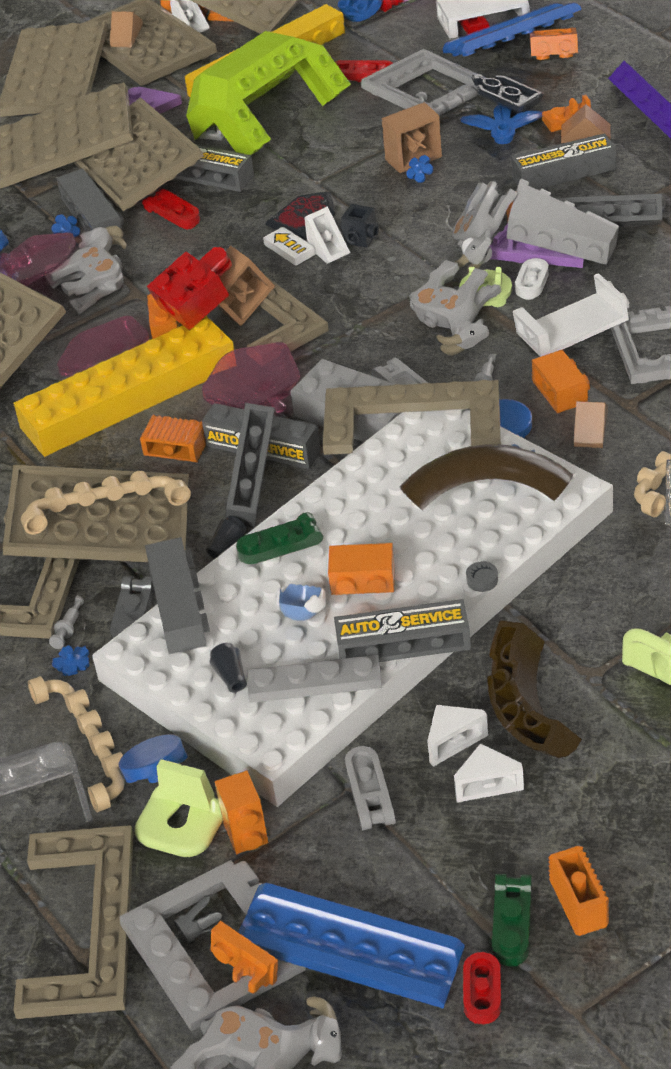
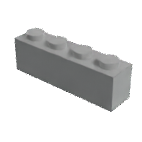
[507,178,619,265]

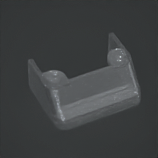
[0,742,93,822]

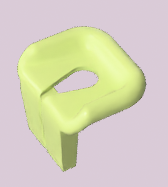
[622,628,671,685]
[135,759,223,857]

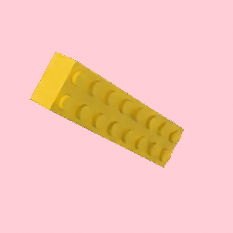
[13,316,237,457]

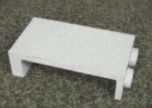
[436,0,530,39]
[513,273,629,357]

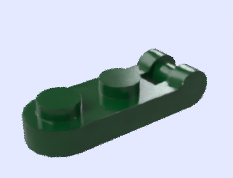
[236,512,323,564]
[492,874,532,967]

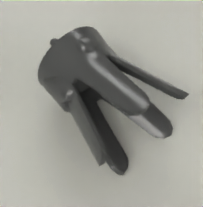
[174,896,222,944]

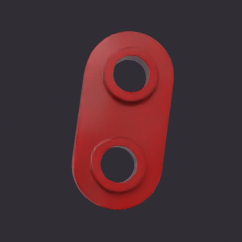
[463,952,501,1024]

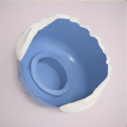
[275,584,326,621]

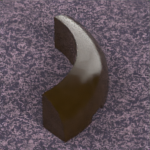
[400,444,573,511]
[487,620,582,758]

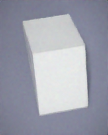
[170,0,210,33]
[304,207,350,264]
[428,705,488,767]
[454,744,524,802]

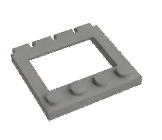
[361,49,486,116]
[611,306,671,384]
[119,860,305,1032]

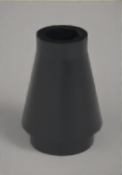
[206,516,247,559]
[209,642,247,693]

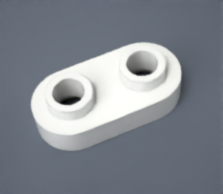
[515,258,549,300]

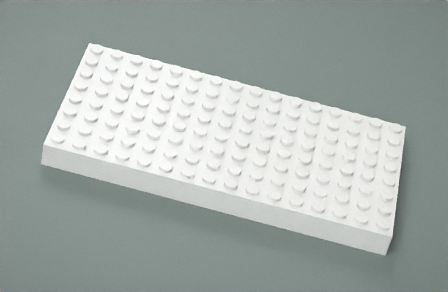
[92,409,613,807]

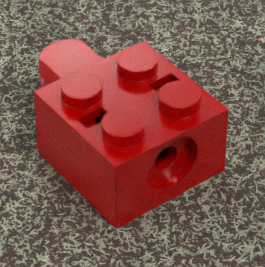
[146,247,232,330]

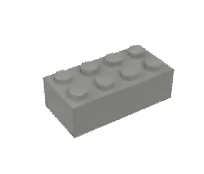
[291,359,402,442]

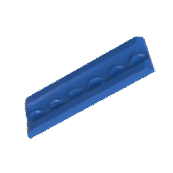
[442,3,581,56]
[238,883,465,1009]

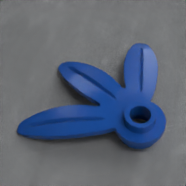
[460,105,542,144]

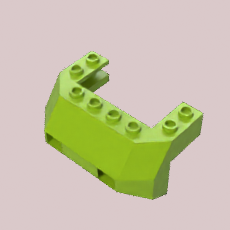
[186,31,351,155]

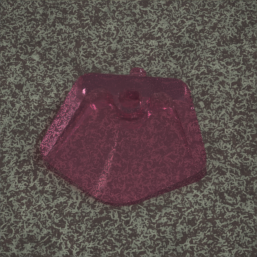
[0,233,76,286]
[57,316,149,377]
[202,342,300,414]

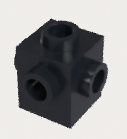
[340,204,379,248]

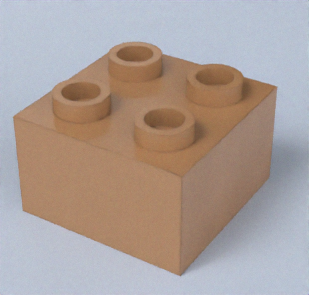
[382,102,442,173]
[217,246,275,326]

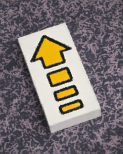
[263,227,315,266]

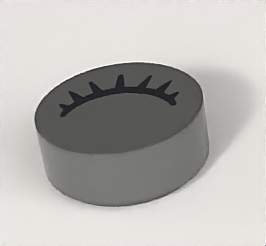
[466,561,498,592]

